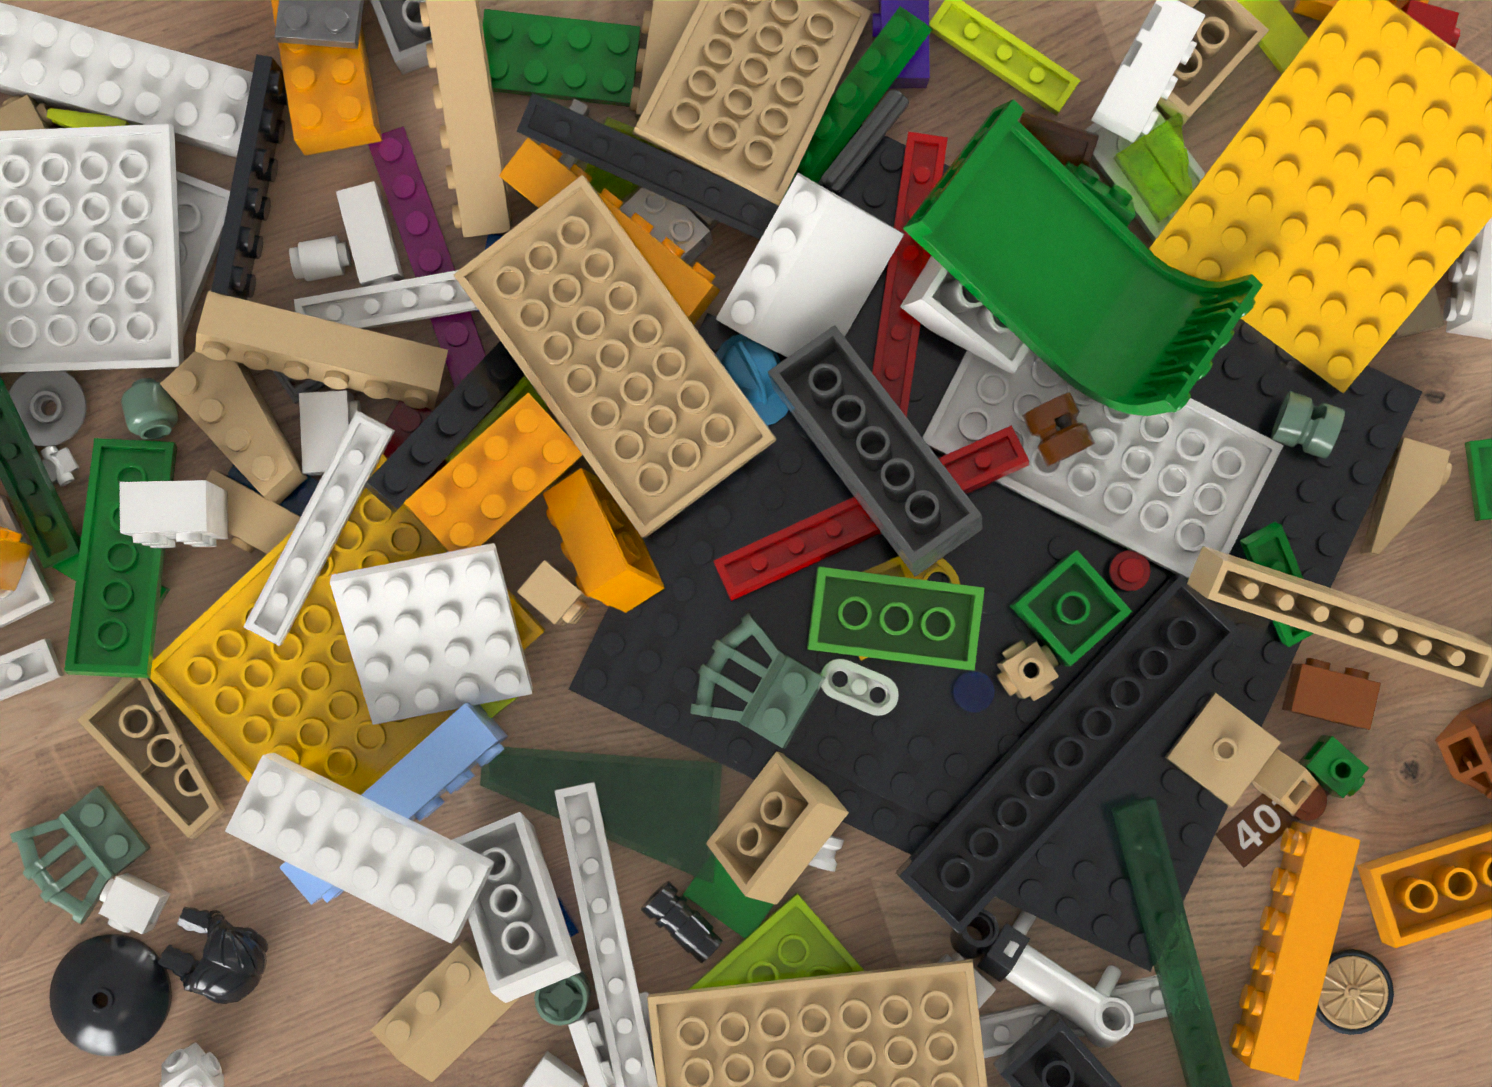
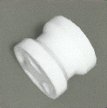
[808,835,844,872]

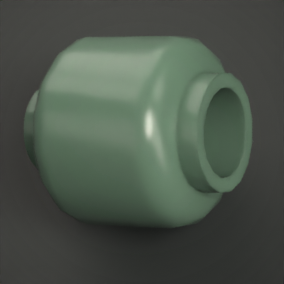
[121,378,179,440]

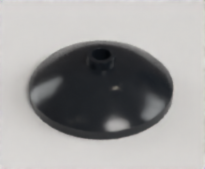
[49,934,172,1056]

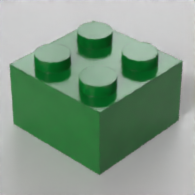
[1010,550,1132,666]

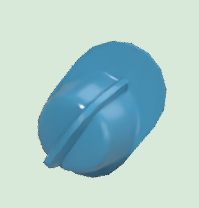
[716,334,789,425]

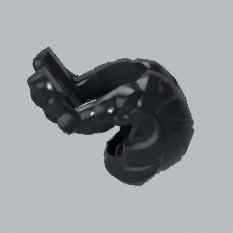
[158,907,268,1004]

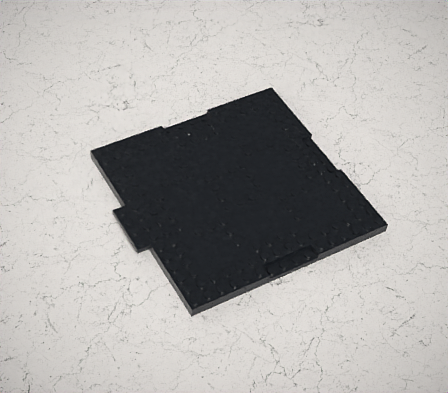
[568,124,1422,972]

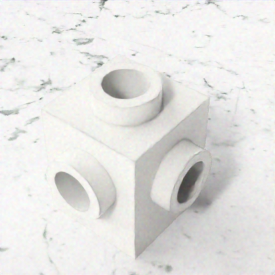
[159,1042,224,1087]

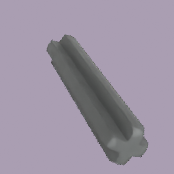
[821,90,909,193]

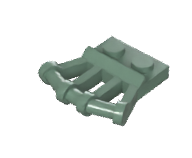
[690,612,826,748]
[10,786,151,925]

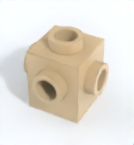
[997,640,1059,701]

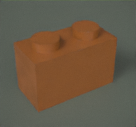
[1282,658,1381,730]

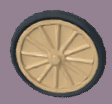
[1316,949,1394,1035]

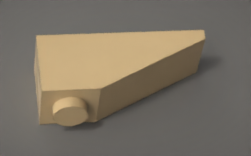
[1360,437,1452,556]

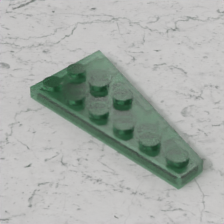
[480,746,722,884]

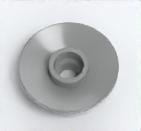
[9,371,87,447]

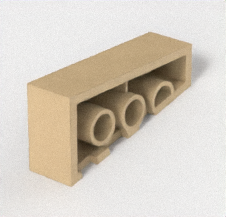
[160,351,307,505]

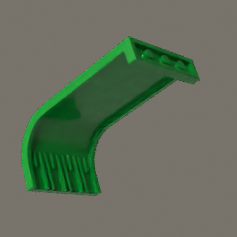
[903,99,1263,416]

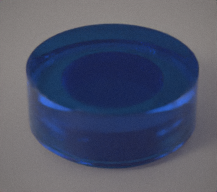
[953,671,994,712]

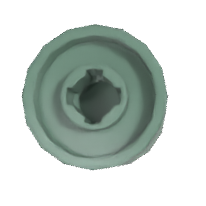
[1271,391,1345,459]
[534,970,591,1026]

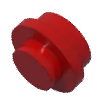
[1109,550,1151,591]

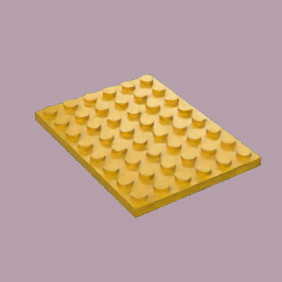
[1149,0,1492,393]
[150,454,545,795]

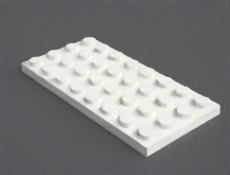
[922,348,1284,580]

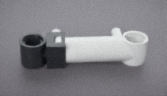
[950,909,1135,1048]

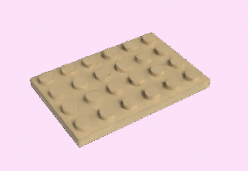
[632,0,872,206]

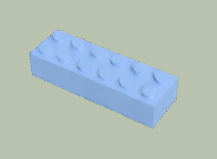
[279,703,508,905]

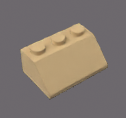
[706,751,849,905]
[370,939,520,1082]

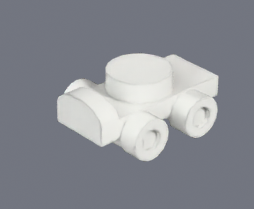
[41,446,79,487]

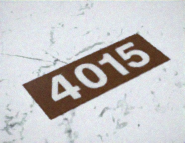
[1215,788,1329,868]

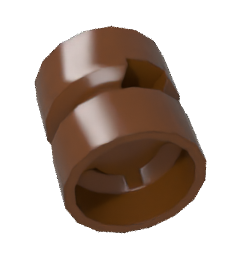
[1022,392,1095,467]

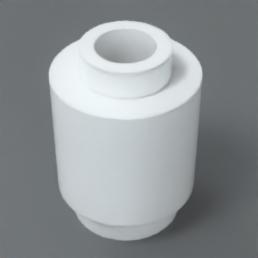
[289,236,351,282]

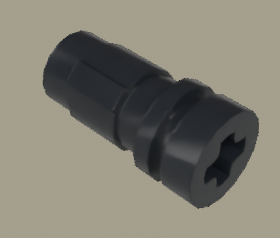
[641,881,723,963]

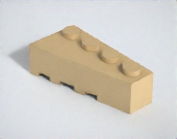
[77,677,226,839]

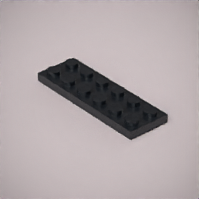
[211,54,288,300]

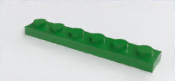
[782,6,932,200]

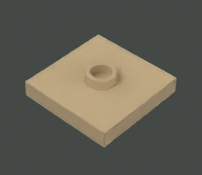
[1165,693,1281,807]

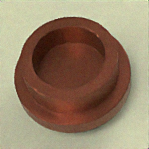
[1292,784,1327,821]

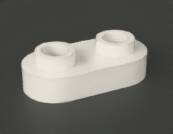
[820,659,899,716]

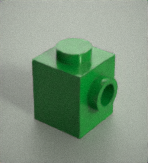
[1298,735,1369,799]

